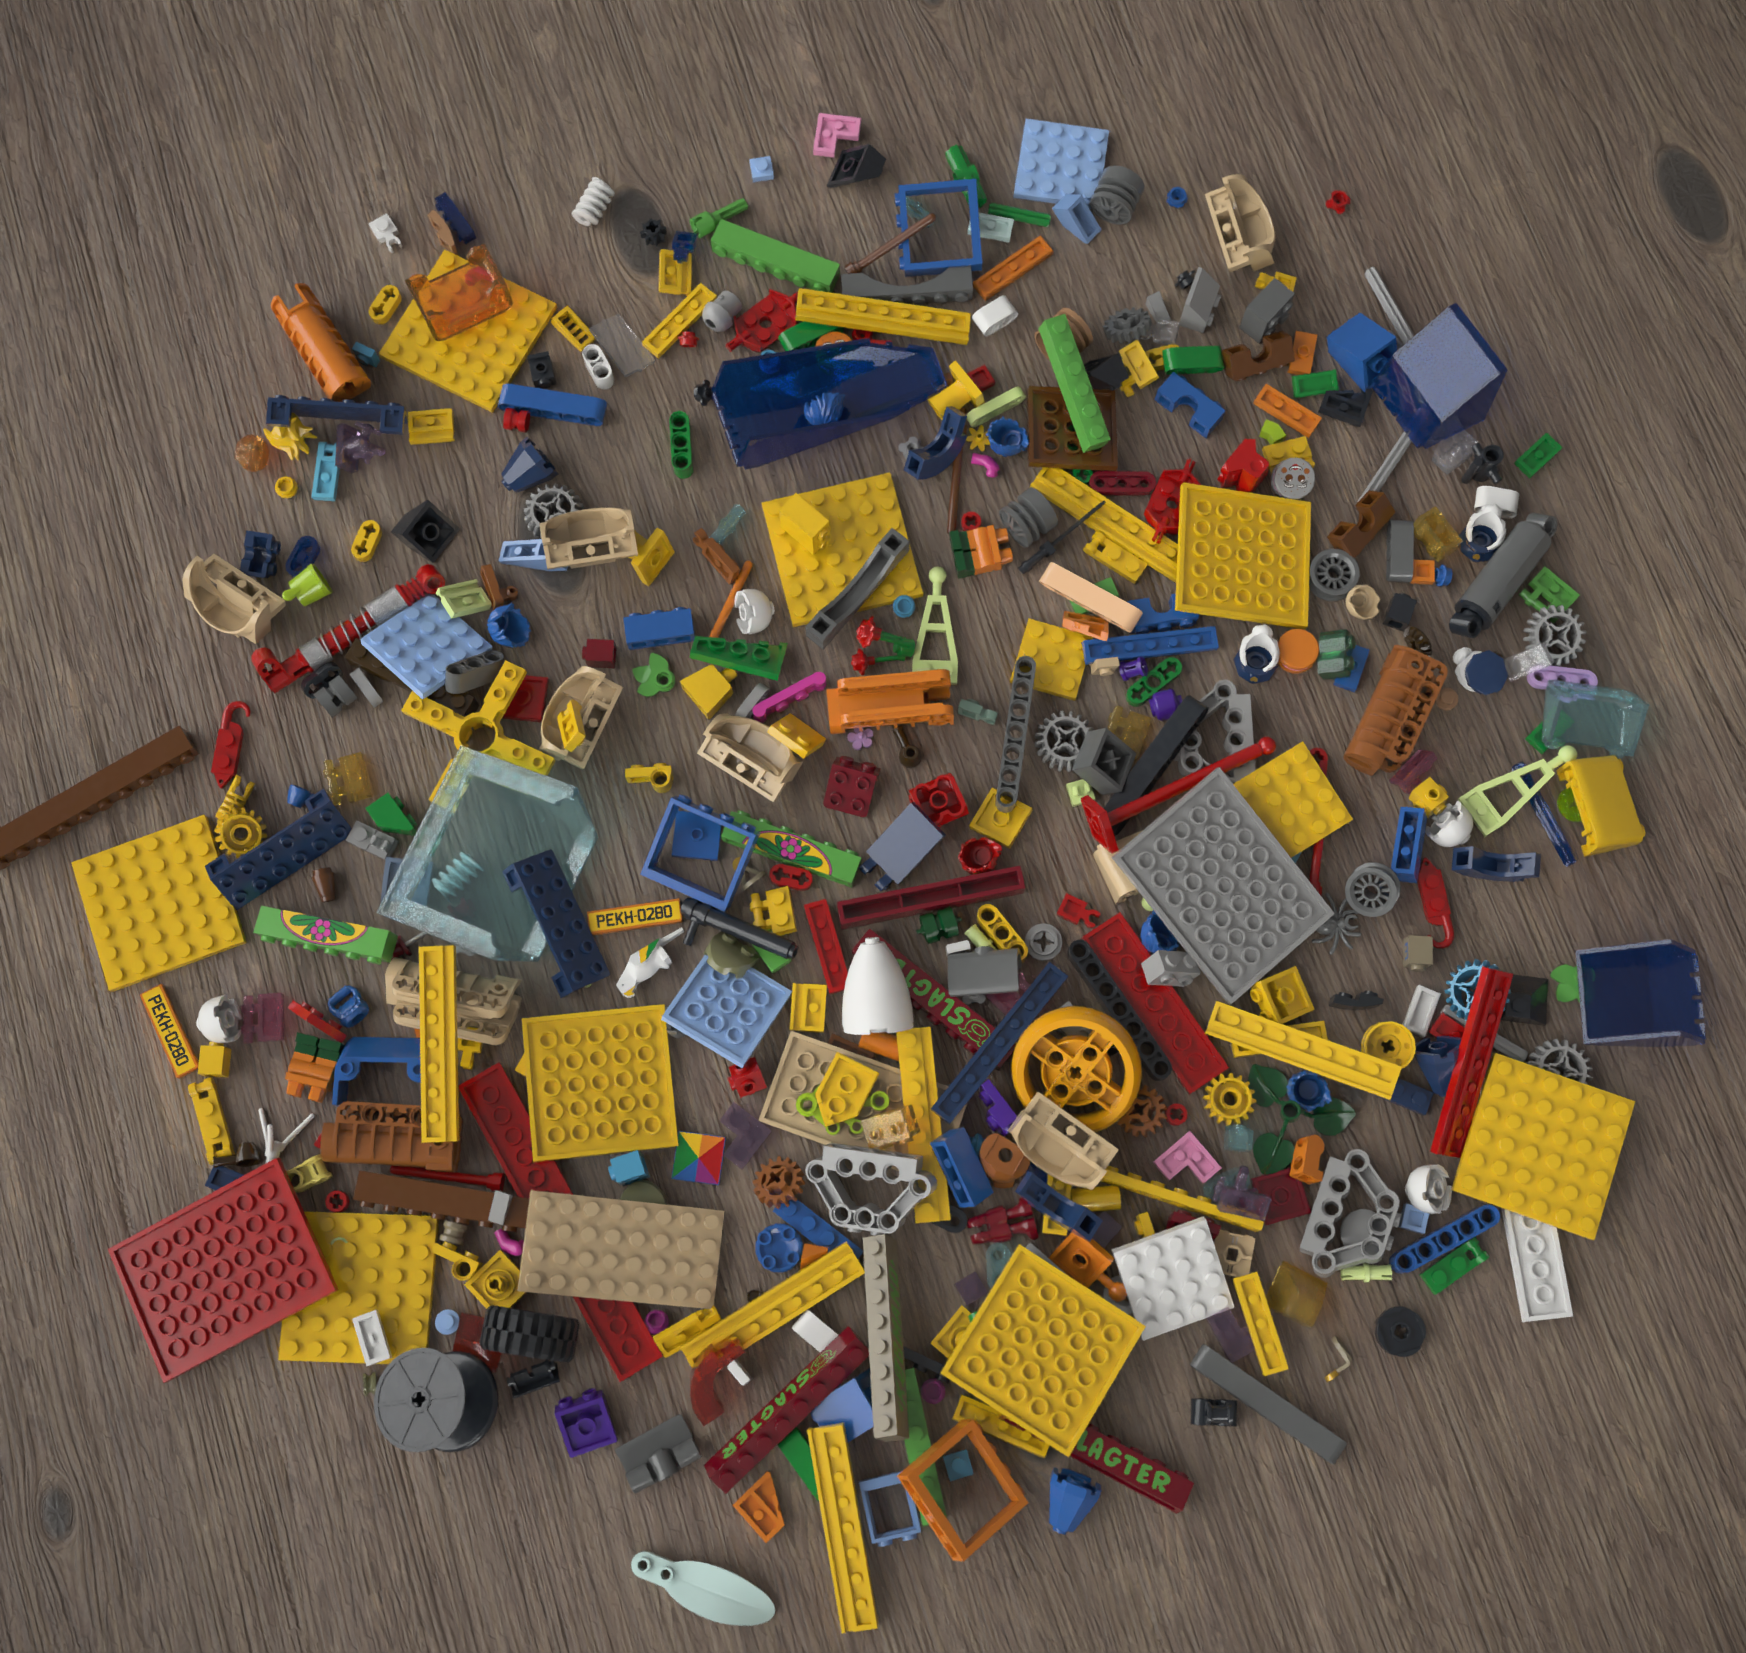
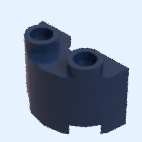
[240,530,281,578]

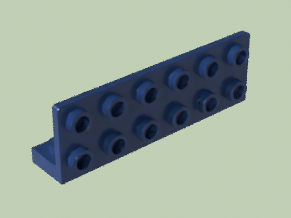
[266,395,408,435]
[205,788,352,910]
[502,849,610,998]

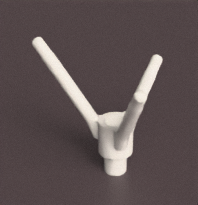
[259,1108,315,1164]

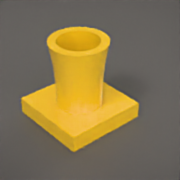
[927,361,985,420]
[627,528,675,586]

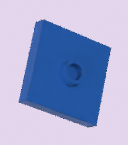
[672,811,722,861]

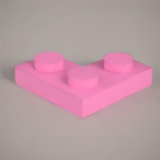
[813,113,861,157]
[1153,1131,1221,1184]

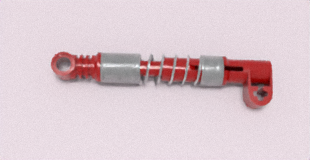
[251,564,445,694]

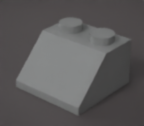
[1179,267,1221,333]

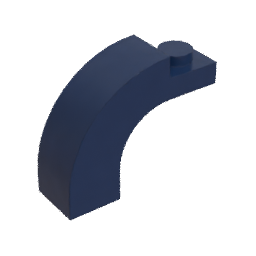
[904,406,967,480]
[1452,846,1541,882]
[1015,1171,1103,1241]

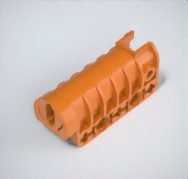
[271,283,371,402]
[826,669,954,734]

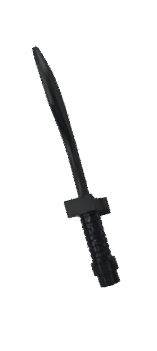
[1018,501,1106,575]

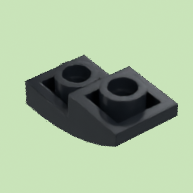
[1328,990,1384,1010]

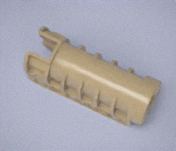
[385,957,522,1045]

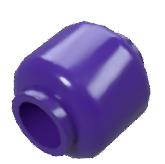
[1149,689,1182,721]

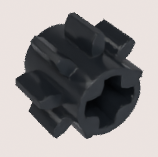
[640,218,667,247]

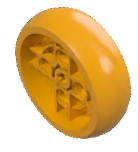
[1011,1006,1142,1132]

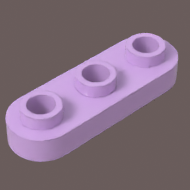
[1527,664,1598,694]

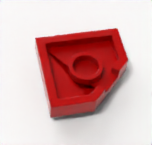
[288,1000,347,1043]

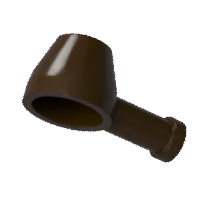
[892,726,922,768]
[213,1142,261,1168]

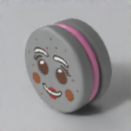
[1271,458,1315,500]

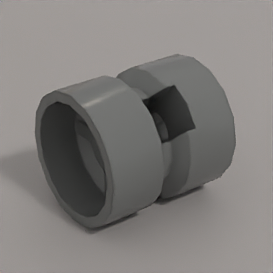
[313,675,358,718]

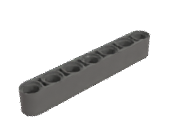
[995,656,1036,813]
[1190,1344,1347,1465]

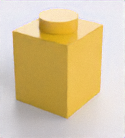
[198,1042,232,1078]

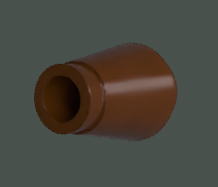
[311,867,336,903]

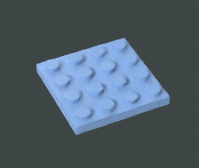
[1013,119,1109,209]
[361,593,492,699]
[661,955,792,1068]

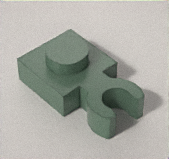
[957,699,998,725]

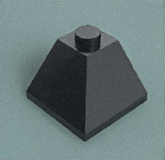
[827,143,886,188]
[1084,353,1129,391]
[391,500,460,563]
[1501,975,1548,1026]

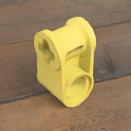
[286,1154,332,1193]

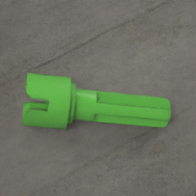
[690,198,748,239]

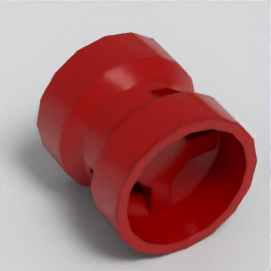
[503,408,530,433]

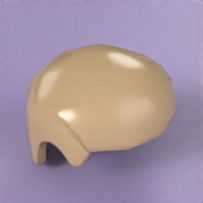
[1346,584,1381,619]

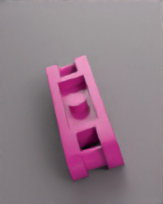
[752,672,827,723]

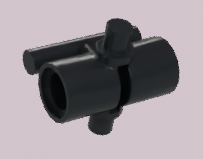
[1461,443,1504,484]

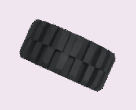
[480,1305,580,1362]

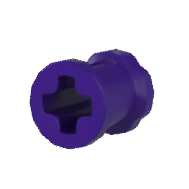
[1119,656,1148,681]

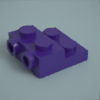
[979,1079,1017,1137]
[554,1388,618,1458]

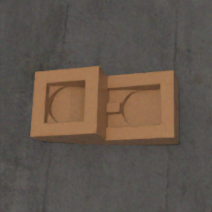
[428,209,458,256]

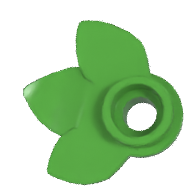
[632,653,675,697]
[1550,964,1595,1006]

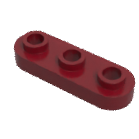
[1089,471,1156,496]

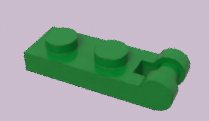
[1419,1236,1490,1295]

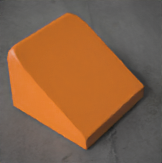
[800,1244,828,1270]

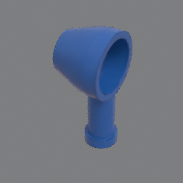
[287,784,314,808]

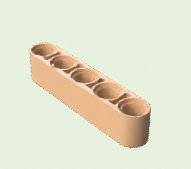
[1039,562,1143,633]

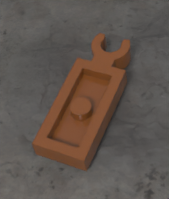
[692,528,740,585]

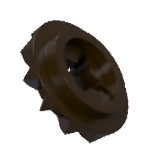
[1403,626,1432,656]

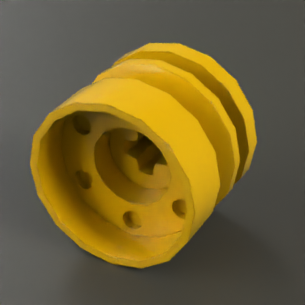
[1361,1021,1416,1069]

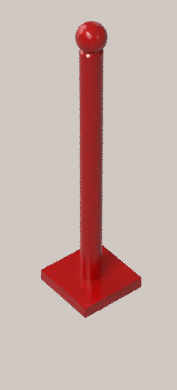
[1081,737,1276,854]

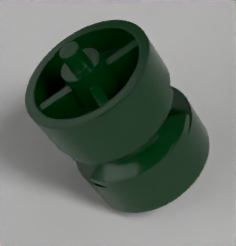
[916,906,962,945]

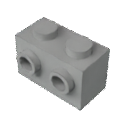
[1141,950,1201,987]

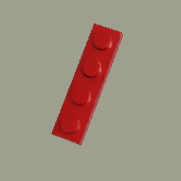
[804,898,848,995]

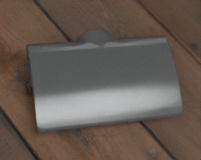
[948,946,1022,997]
[615,1414,702,1494]

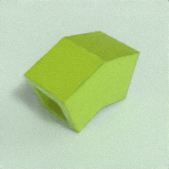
[1259,419,1286,445]

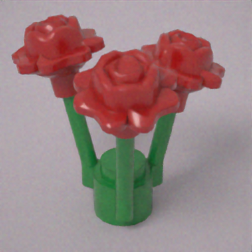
[851,616,915,676]

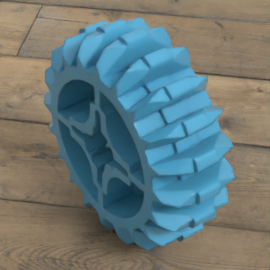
[1444,959,1511,1021]

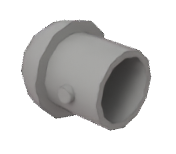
[702,291,742,332]

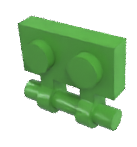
[1519,566,1580,624]

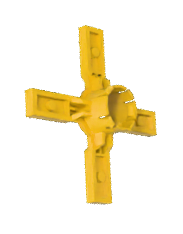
[401,660,556,812]

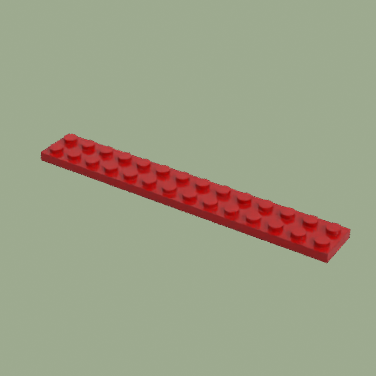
[458,1062,663,1382]

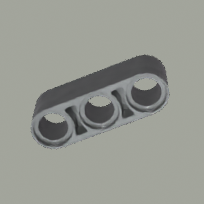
[1386,519,1414,583]
[445,650,504,694]

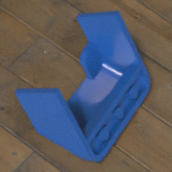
[332,1037,421,1107]

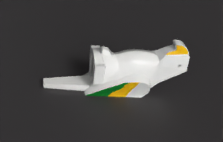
[616,928,684,998]

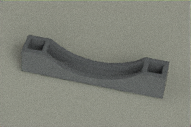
[841,266,973,305]
[805,528,910,650]

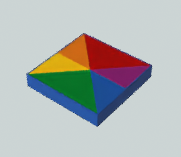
[671,1131,726,1186]

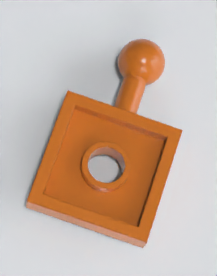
[1048,1232,1127,1302]

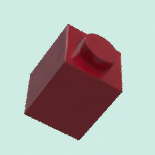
[582,639,617,669]

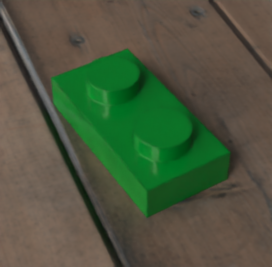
[1514,433,1563,478]

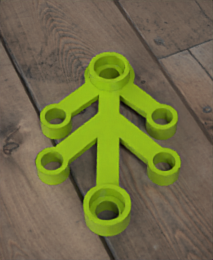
[796,1086,889,1135]

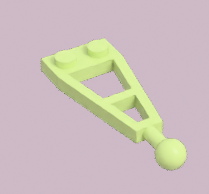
[912,566,958,685]
[1458,745,1577,837]

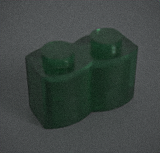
[1317,629,1356,680]

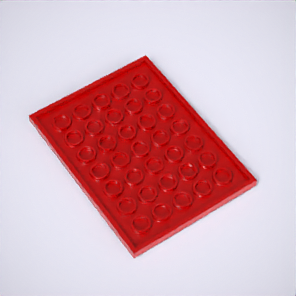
[108,1158,339,1383]

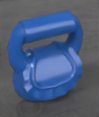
[328,985,369,1028]

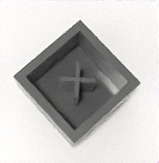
[1239,278,1295,344]
[1072,728,1137,795]

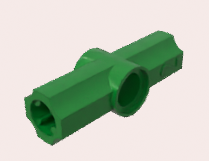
[945,145,987,208]

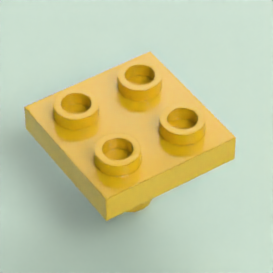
[464,1250,527,1309]
[931,1305,972,1359]

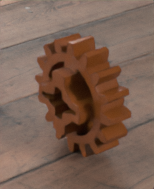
[1118,1085,1167,1138]
[752,1156,805,1209]

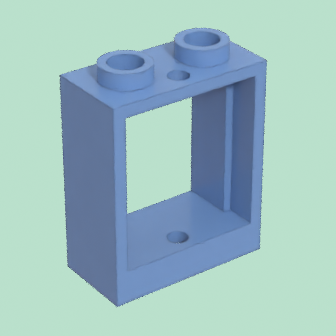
[859,1470,921,1547]

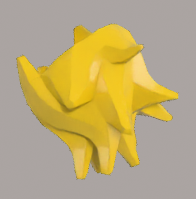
[263,412,317,461]

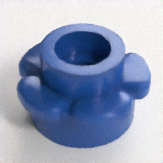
[1167,187,1188,208]
[1435,565,1453,586]

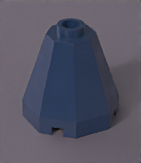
[501,437,558,493]
[1414,1035,1461,1097]

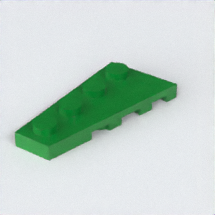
[689,636,788,681]

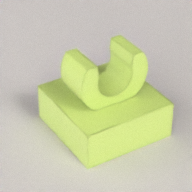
[1066,779,1095,807]

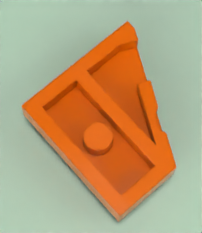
[1062,611,1109,641]
[733,1470,785,1543]

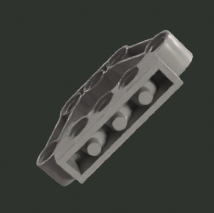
[1174,679,1256,784]
[805,1143,937,1236]
[1300,1149,1402,1278]

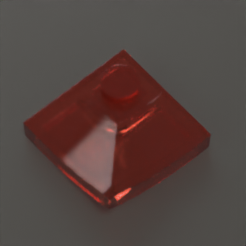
[452,1313,502,1373]

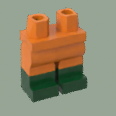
[949,525,1013,579]
[285,1032,345,1103]

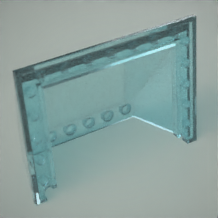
[376,746,598,962]

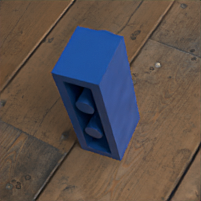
[623,607,695,650]
[1391,806,1427,883]
[930,1128,994,1208]

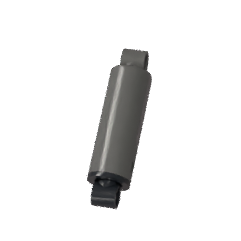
[1449,512,1558,638]

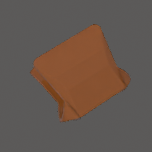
[979,1133,1030,1188]

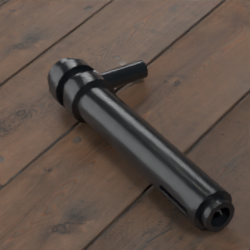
[681,897,799,959]

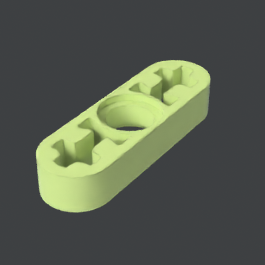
[967,386,1026,427]

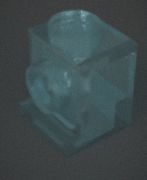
[1224,1125,1253,1152]

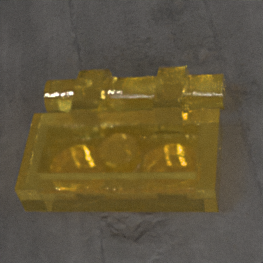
[1107,706,1152,762]
[323,752,372,805]

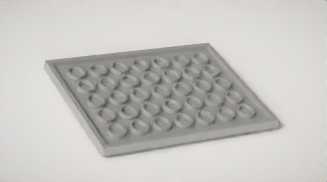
[1111,767,1335,1004]

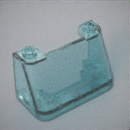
[1541,680,1649,758]

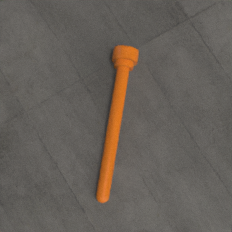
[709,560,753,638]

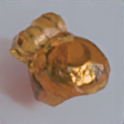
[234,434,269,472]

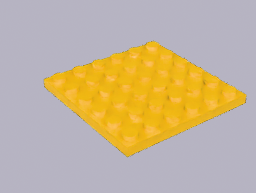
[379,249,558,413]
[761,472,923,627]
[1175,482,1311,629]
[71,814,247,992]
[522,1004,678,1162]
[1451,1053,1635,1240]
[278,1211,439,1364]
[940,1244,1146,1457]

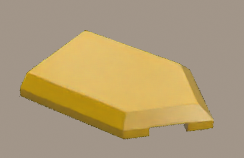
[815,1052,880,1127]

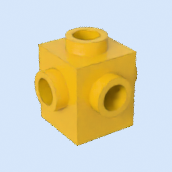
[1409,777,1449,818]

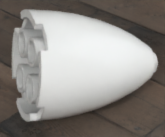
[842,937,914,1035]

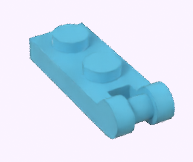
[311,441,344,501]

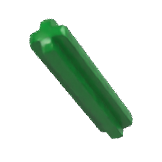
[988,203,1051,227]

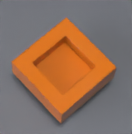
[1410,559,1435,585]

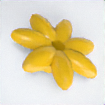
[966,425,990,452]

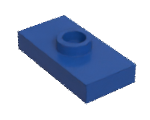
[1333,642,1369,692]

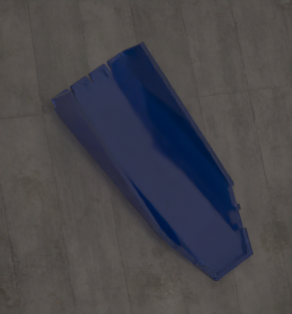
[712,338,947,470]

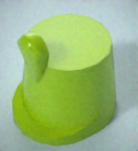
[282,563,333,607]

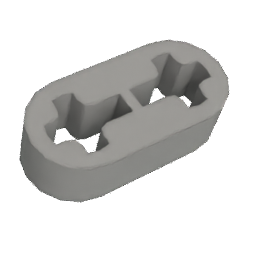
[350,668,384,708]
[735,683,770,718]

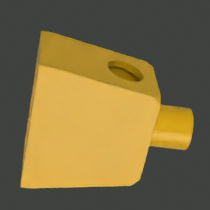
[680,664,738,720]

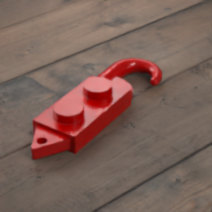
[211,701,251,789]
[1417,857,1454,949]

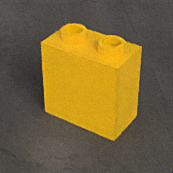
[779,493,830,555]

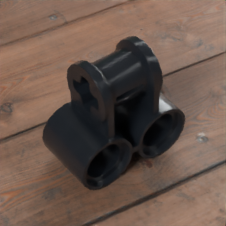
[1190,1398,1237,1427]

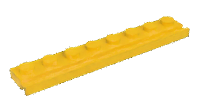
[795,288,971,345]
[1030,467,1178,583]
[419,945,459,1143]
[1205,1001,1402,1100]
[896,1027,951,1223]
[1100,1166,1264,1232]
[680,1241,865,1379]
[807,1423,879,1633]

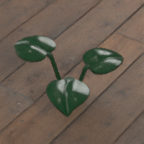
[1248,1064,1356,1175]

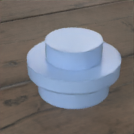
[435,1310,460,1335]

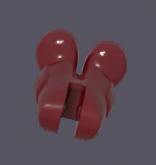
[967,1197,1039,1245]

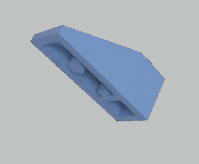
[498,539,568,571]

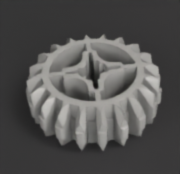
[524,483,584,539]
[1523,605,1587,666]
[1035,710,1094,772]
[1527,1039,1593,1085]

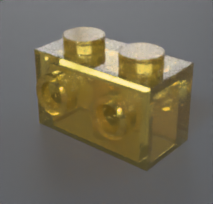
[1414,506,1463,562]
[861,1104,921,1150]

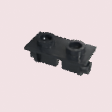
[506,1360,560,1399]

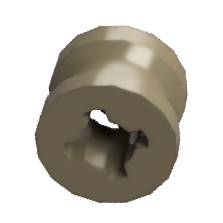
[439,1220,468,1245]

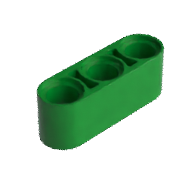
[778,321,844,358]
[1162,346,1224,375]
[669,411,693,479]
[777,1427,819,1501]

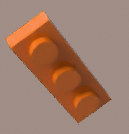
[1253,384,1322,438]

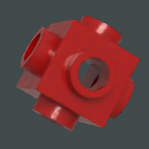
[727,1056,767,1098]

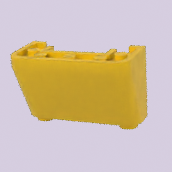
[1556,755,1645,857]

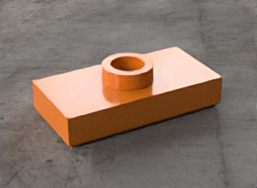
[1287,331,1317,375]

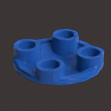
[755,1224,803,1272]

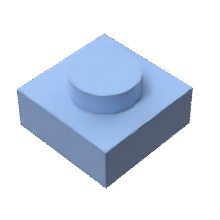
[749,156,774,182]
[1399,1203,1429,1234]

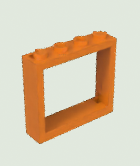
[897,1419,1028,1562]

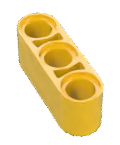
[977,904,1028,963]

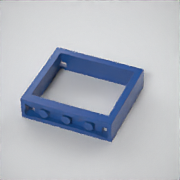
[895,179,982,277]
[640,794,760,912]

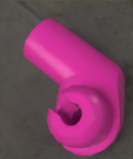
[494,1228,524,1256]

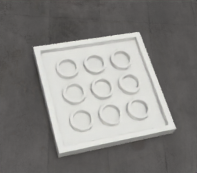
[1112,1216,1235,1341]

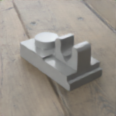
[346,820,399,860]

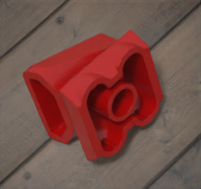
[1217,438,1269,493]
[908,773,969,828]

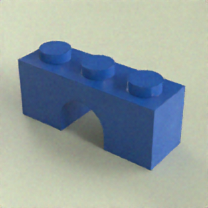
[1154,372,1226,438]
[1127,594,1199,635]

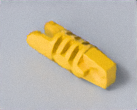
[215,775,255,828]

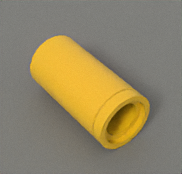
[1070,1185,1121,1212]

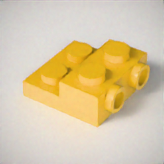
[1250,966,1315,1024]

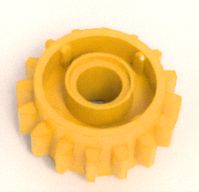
[214,807,267,858]
[1202,1073,1256,1126]

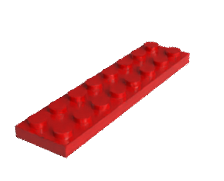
[1081,912,1229,1095]

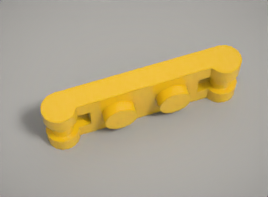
[188,1076,235,1165]

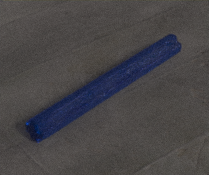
[1511,762,1577,867]

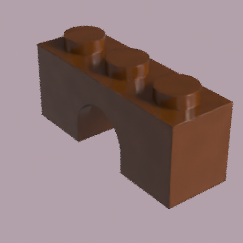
[1222,330,1295,381]
[1327,490,1395,558]

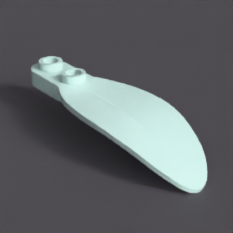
[631,1551,775,1626]

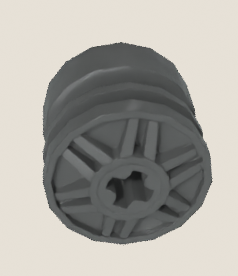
[1089,166,1145,225]
[999,487,1058,548]

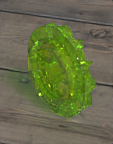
[1557,788,1582,822]

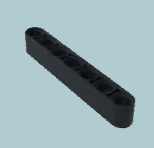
[1104,695,1209,836]
[1067,940,1172,1081]

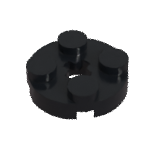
[1375,1307,1426,1357]

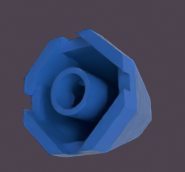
[1049,1467,1101,1535]

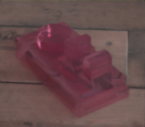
[1389,749,1438,794]

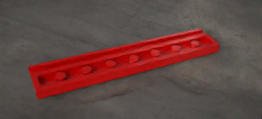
[1430,966,1513,1158]

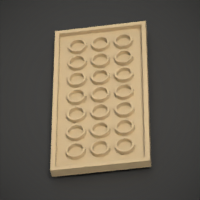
[758,1031,968,1171]
[517,1190,724,1309]

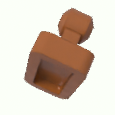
[480,564,518,611]

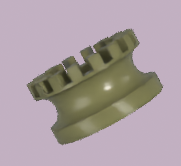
[363,1372,377,1396]

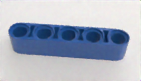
[498,384,607,426]
[1389,1204,1500,1273]

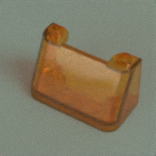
[404,244,513,341]

